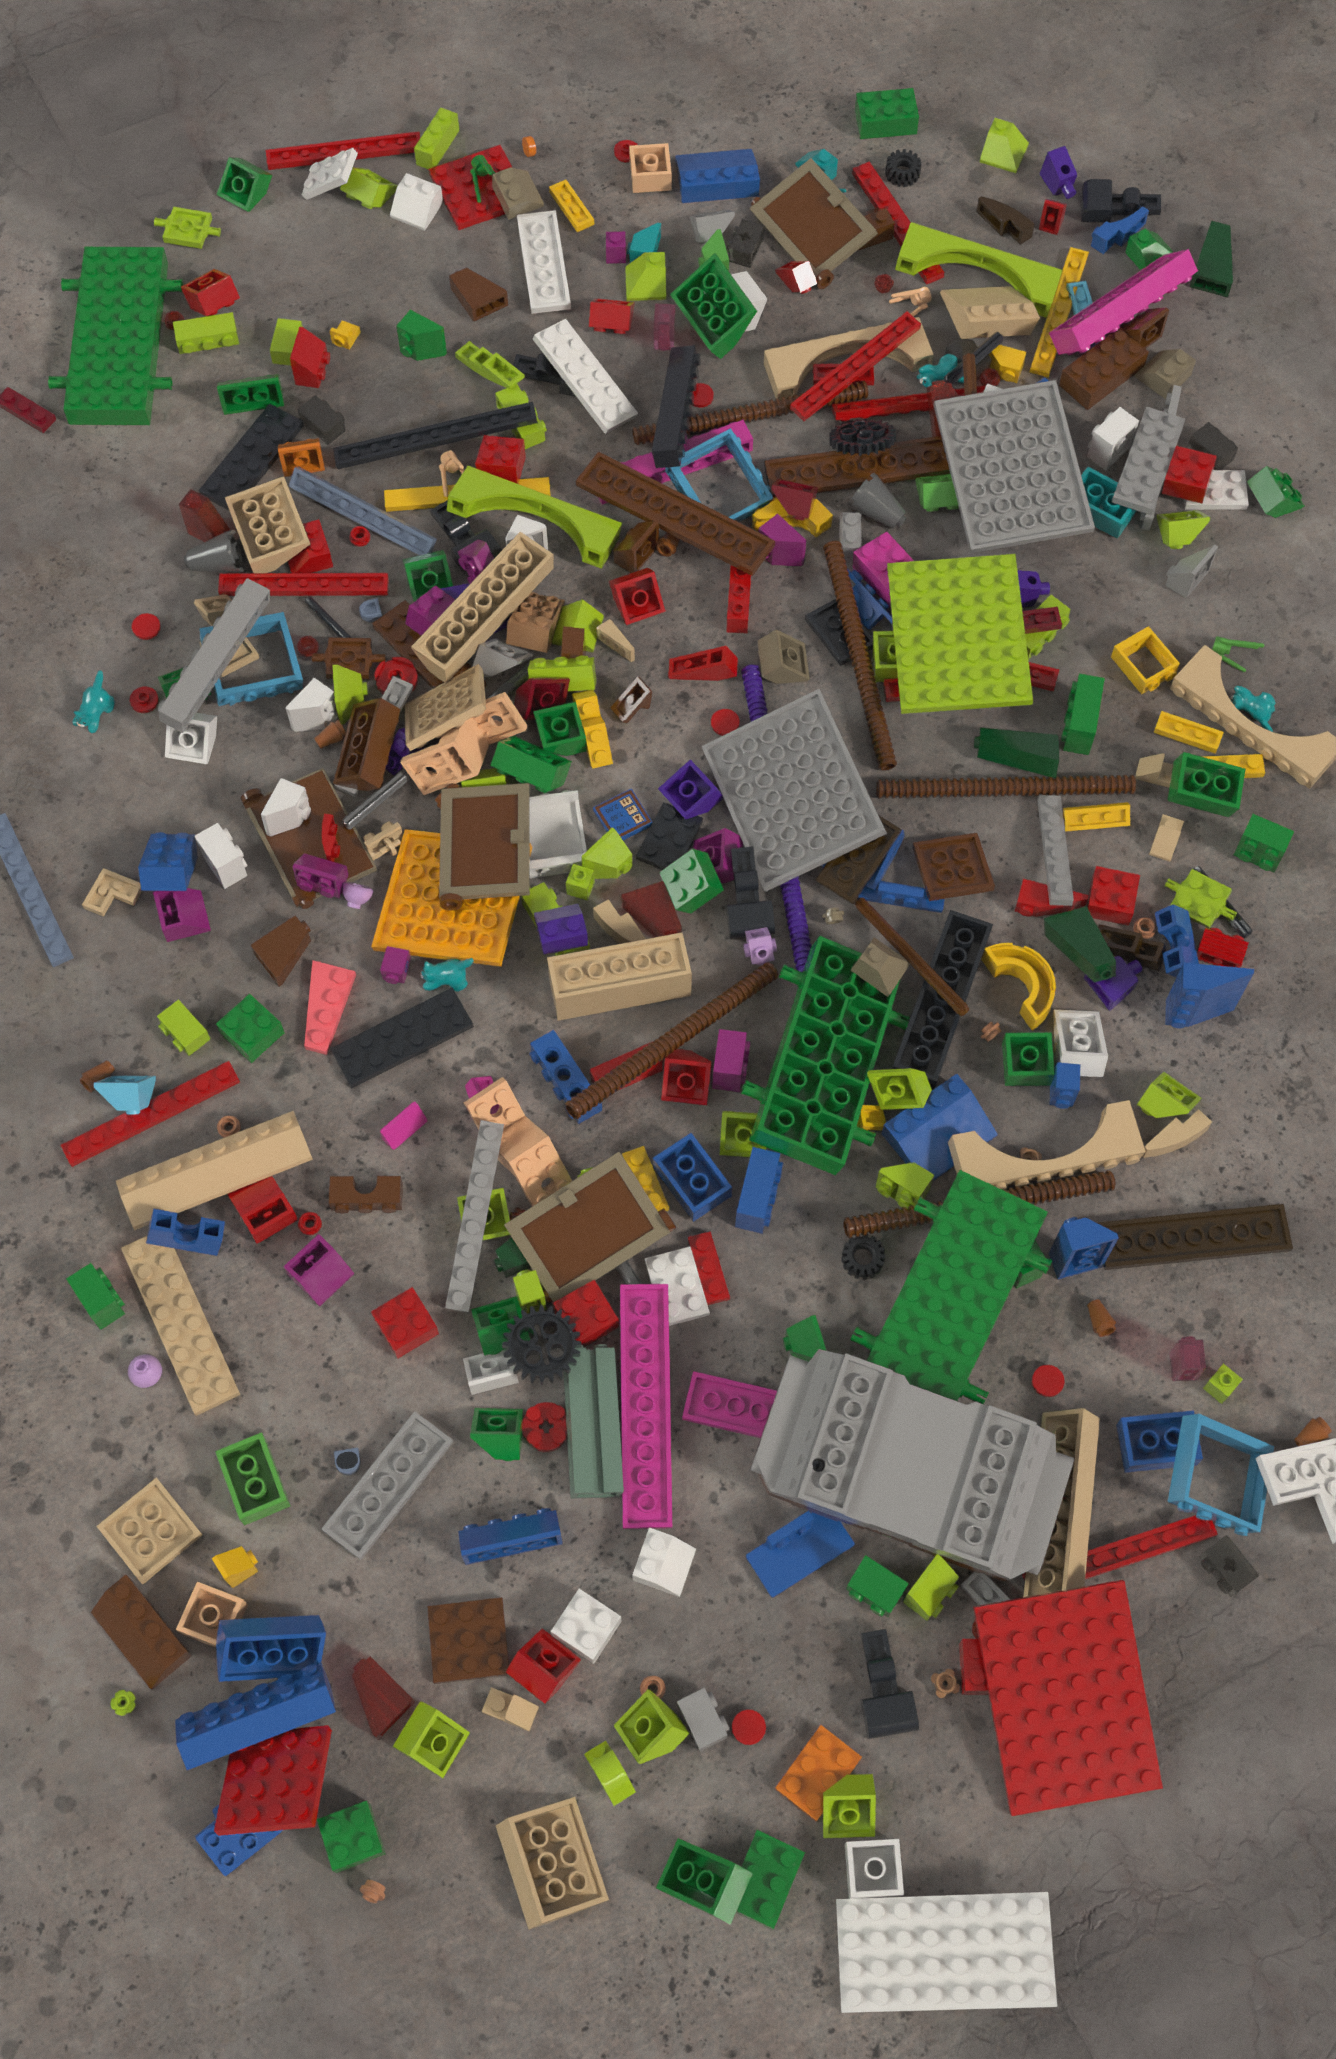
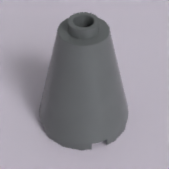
[848,473,907,529]
[184,530,246,572]

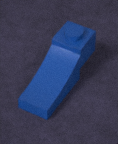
[1091,206,1149,254]

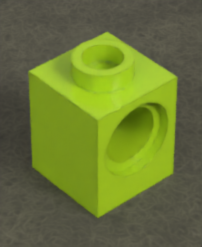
[566,864,595,901]
[1203,1363,1243,1404]

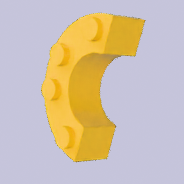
[981,943,1056,1031]

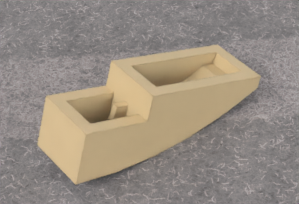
[593,899,646,944]
[1142,1109,1212,1158]

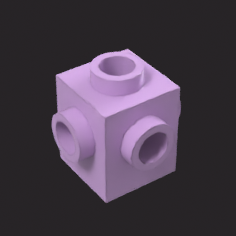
[743,927,777,965]

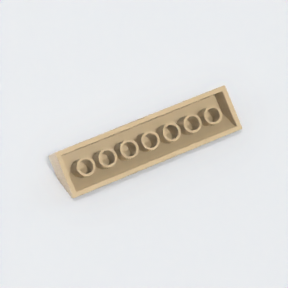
[412,532,554,683]
[116,1111,313,1230]
[1024,1408,1100,1597]

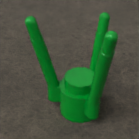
[470,155,495,203]

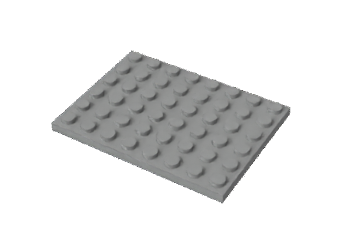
[934,380,1095,554]
[701,689,887,892]

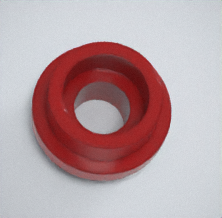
[349,526,371,547]
[298,1212,322,1235]

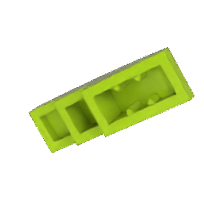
[455,341,525,389]

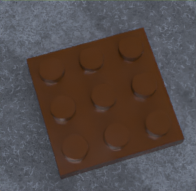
[912,833,995,901]
[427,1597,509,1684]

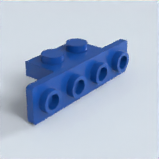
[847,569,892,630]
[857,881,945,913]

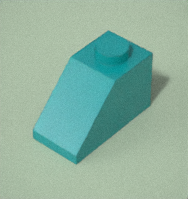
[795,149,838,180]
[627,222,661,263]

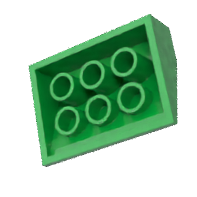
[670,253,757,359]

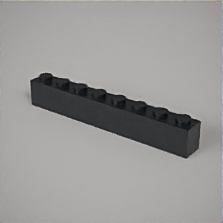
[652,345,701,468]

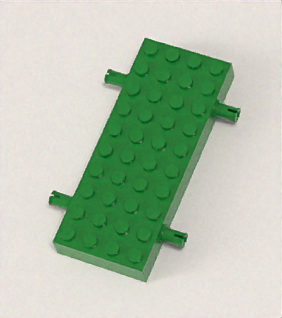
[48,246,183,425]
[741,936,910,1176]
[850,1170,1053,1404]

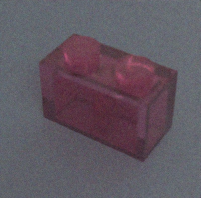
[654,304,676,351]
[1169,1336,1206,1381]

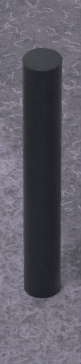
[305,596,352,638]

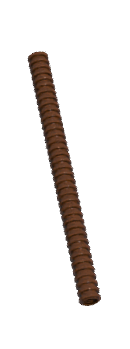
[632,380,869,446]
[823,541,897,771]
[876,775,1136,799]
[565,962,778,1119]
[843,1170,1116,1238]

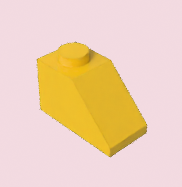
[985,345,1026,383]
[212,1546,258,1588]

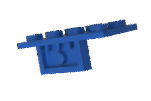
[746,1511,855,1598]
[195,1805,283,1876]

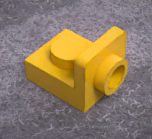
[330,320,361,350]
[857,1105,886,1130]

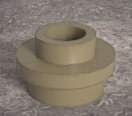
[822,908,845,924]

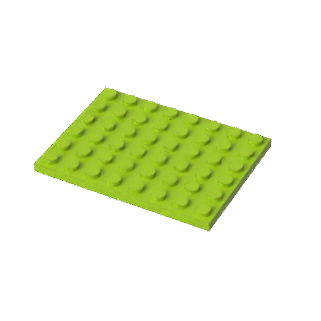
[887,554,1033,714]

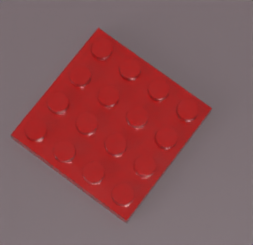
[429,145,513,231]
[214,1725,332,1836]

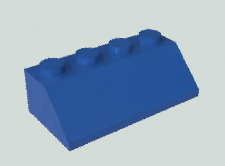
[1048,1217,1119,1280]
[458,1508,563,1565]
[216,1615,326,1682]

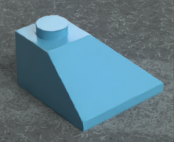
[94,1076,156,1114]

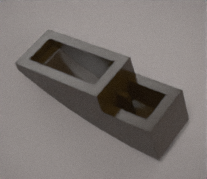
[976,196,1035,245]
[1098,924,1166,971]

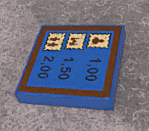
[593,789,653,840]

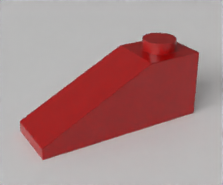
[668,646,738,681]
[1014,879,1089,917]

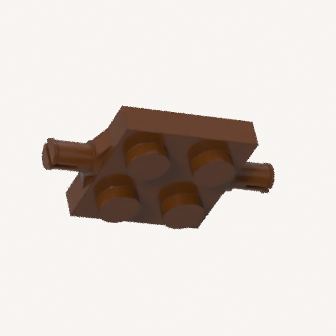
[312,638,386,679]

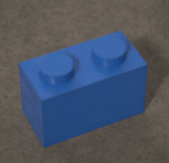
[1049,1062,1081,1109]

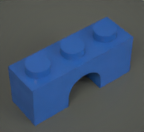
[1155,904,1199,978]
[146,1209,225,1256]

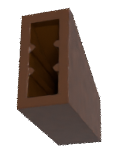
[449,267,508,322]
[250,915,311,987]

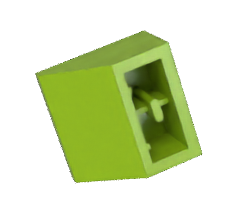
[875,1162,934,1209]

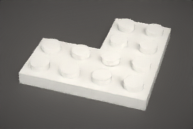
[1255,1438,1336,1544]

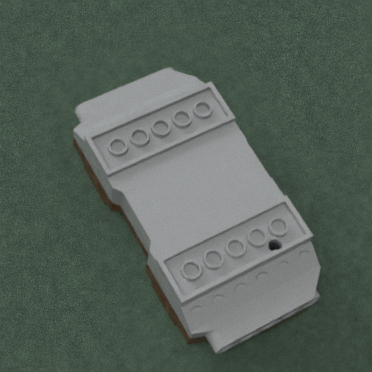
[750,1349,1074,1581]

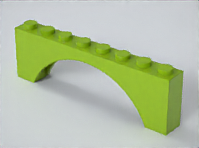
[895,222,1062,318]
[447,466,622,569]

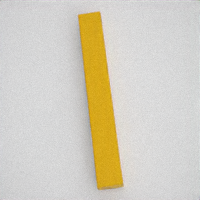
[1029,247,1089,378]
[384,477,551,512]

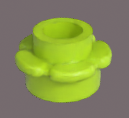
[110,1690,136,1716]

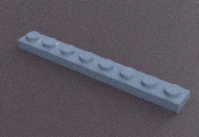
[289,467,437,555]
[0,813,74,967]

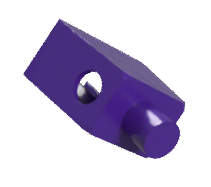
[1039,146,1077,199]
[1017,570,1050,608]
[1084,956,1142,1011]

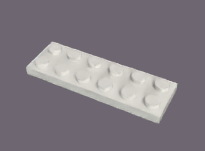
[517,210,571,314]
[533,319,638,434]

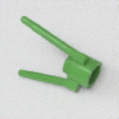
[1212,636,1265,672]

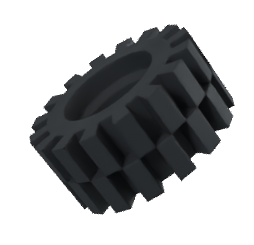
[885,149,921,187]
[841,1234,886,1280]

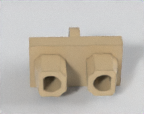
[363,821,403,861]

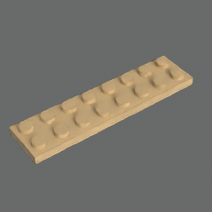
[121,1236,241,1416]

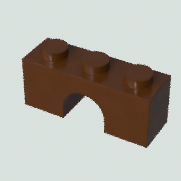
[329,1176,403,1214]

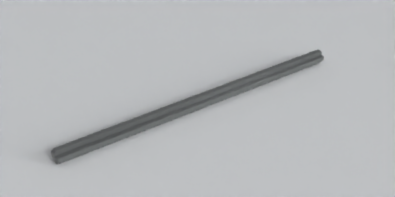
[342,663,529,830]

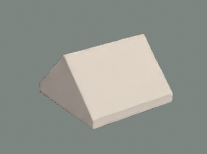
[505,515,548,550]
[463,1349,519,1395]

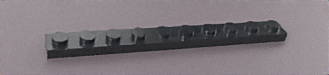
[333,401,538,469]

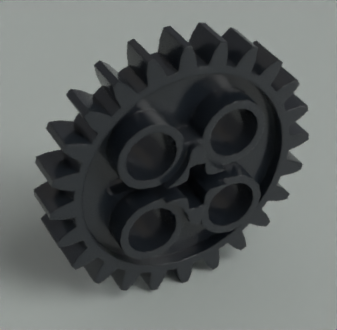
[829,418,896,456]
[502,1305,581,1385]

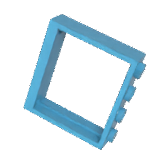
[665,428,773,522]
[199,612,303,706]
[1168,1414,1274,1536]

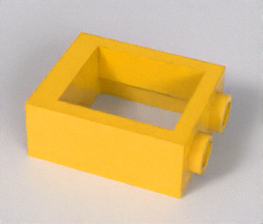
[1111,626,1180,694]

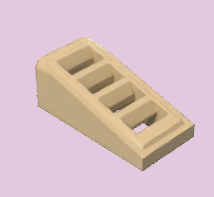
[596,619,635,662]

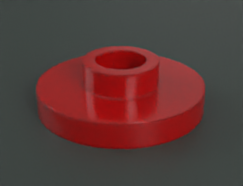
[614,140,638,163]
[691,383,714,408]
[132,613,161,640]
[129,686,159,713]
[711,709,740,736]
[1032,1365,1065,1397]
[732,1710,766,1745]

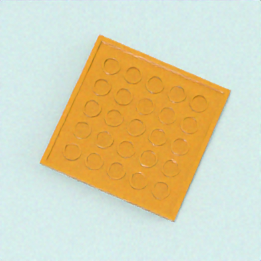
[371,829,533,966]

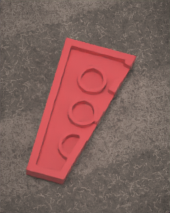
[304,960,356,1055]

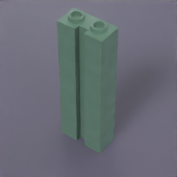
[563,1344,624,1499]

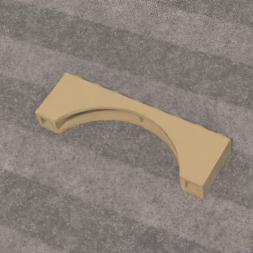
[764,317,933,400]
[1170,645,1336,789]
[948,1100,1146,1189]

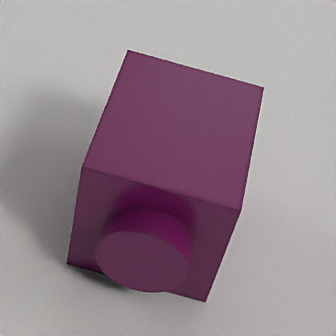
[606,231,626,264]
[380,946,411,984]

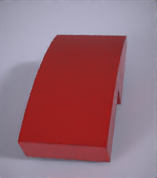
[322,813,340,862]

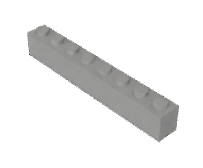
[158,578,270,733]

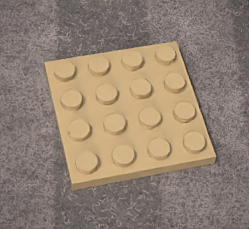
[405,664,486,751]

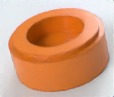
[522,136,536,157]

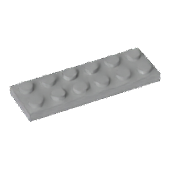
[1112,407,1186,515]
[321,1411,453,1560]

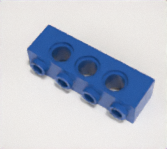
[529,1030,602,1124]

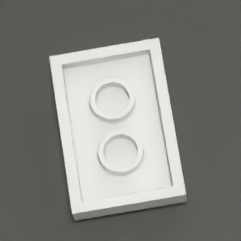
[301,148,358,200]
[1184,470,1249,510]
[645,1247,710,1326]

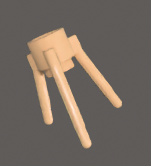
[889,287,931,317]
[439,450,465,497]

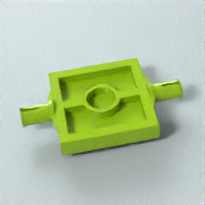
[154,207,221,249]
[1165,869,1237,929]

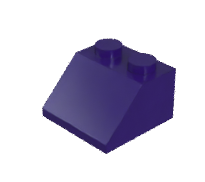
[658,759,724,819]
[534,904,588,955]

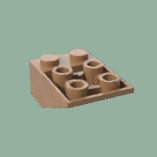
[506,592,565,653]

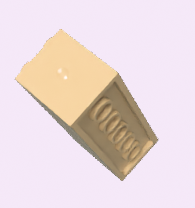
[547,933,692,1021]

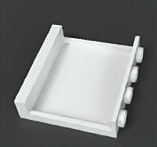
[530,790,587,878]

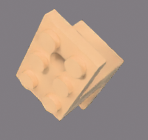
[400,692,528,795]
[464,1077,572,1206]

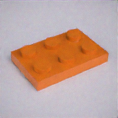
[775,1725,862,1821]

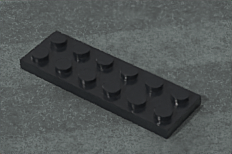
[198,403,304,511]
[330,987,474,1089]

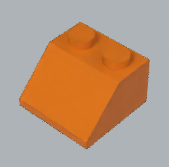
[278,438,325,477]

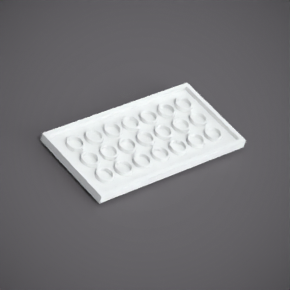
[836,1892,1057,2013]

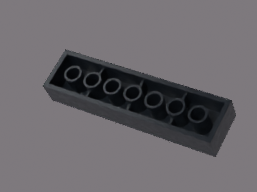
[892,910,993,1090]

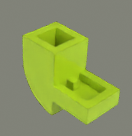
[584,1740,636,1806]

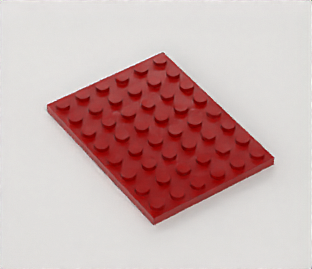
[973,1580,1163,1816]

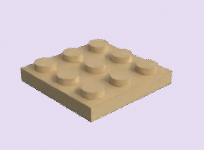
[96,1478,202,1584]

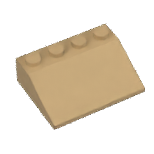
[940,286,1040,339]
[225,476,310,573]
[496,1797,609,1930]

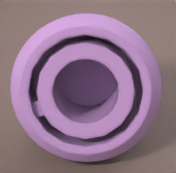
[342,882,373,909]
[128,1354,162,1388]

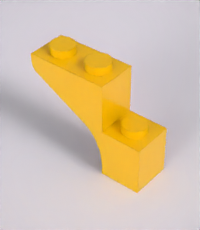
[752,497,833,538]
[572,690,613,769]

